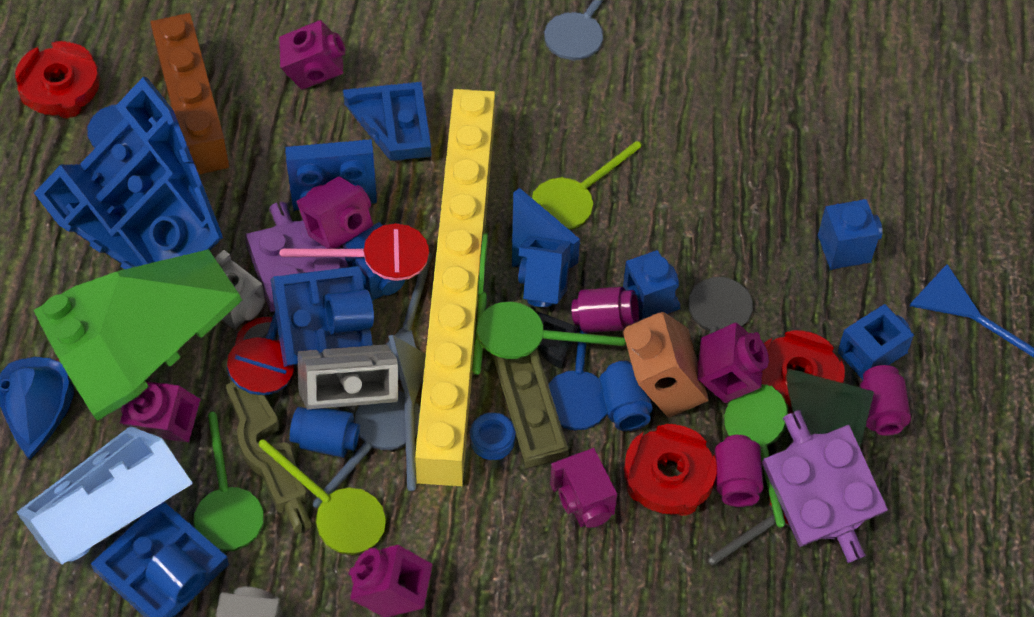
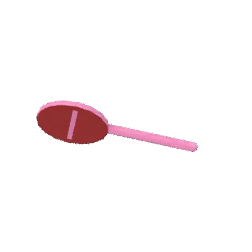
[279,223,429,281]

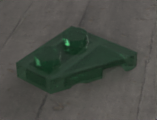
[785,369,874,448]

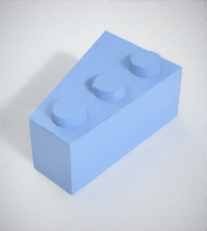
[16,426,193,565]

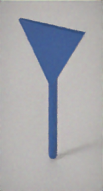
[910,264,1034,358]

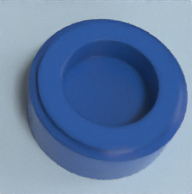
[470,413,515,460]

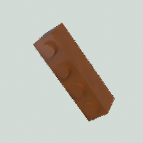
[150,13,230,174]

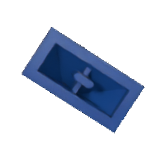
[512,188,580,268]

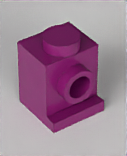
[550,448,617,528]

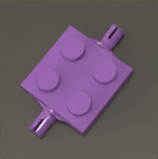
[245,202,348,312]
[762,410,888,563]

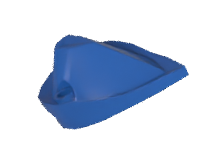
[0,357,74,460]

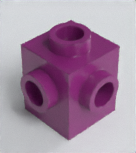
[279,20,346,90]

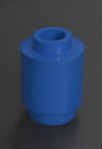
[599,361,653,431]
[289,407,360,458]

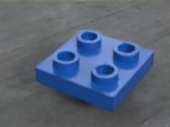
[285,139,377,211]
[270,266,374,367]
[91,502,229,617]

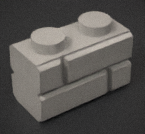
[298,344,398,409]

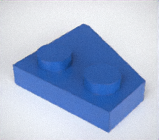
[343,82,432,161]

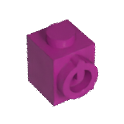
[297,176,374,249]
[697,322,769,403]
[120,381,200,443]
[349,545,433,617]

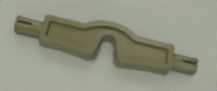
[221,358,312,533]

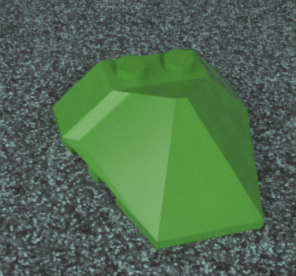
[33,249,242,421]

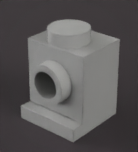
[215,250,265,330]

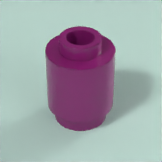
[571,286,639,333]
[860,365,911,436]
[715,435,763,507]

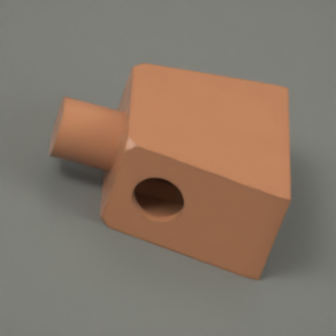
[623,312,709,418]

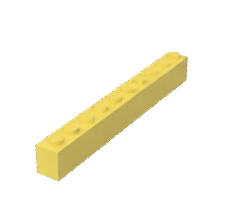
[415,89,495,486]

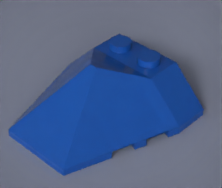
[34,77,223,269]

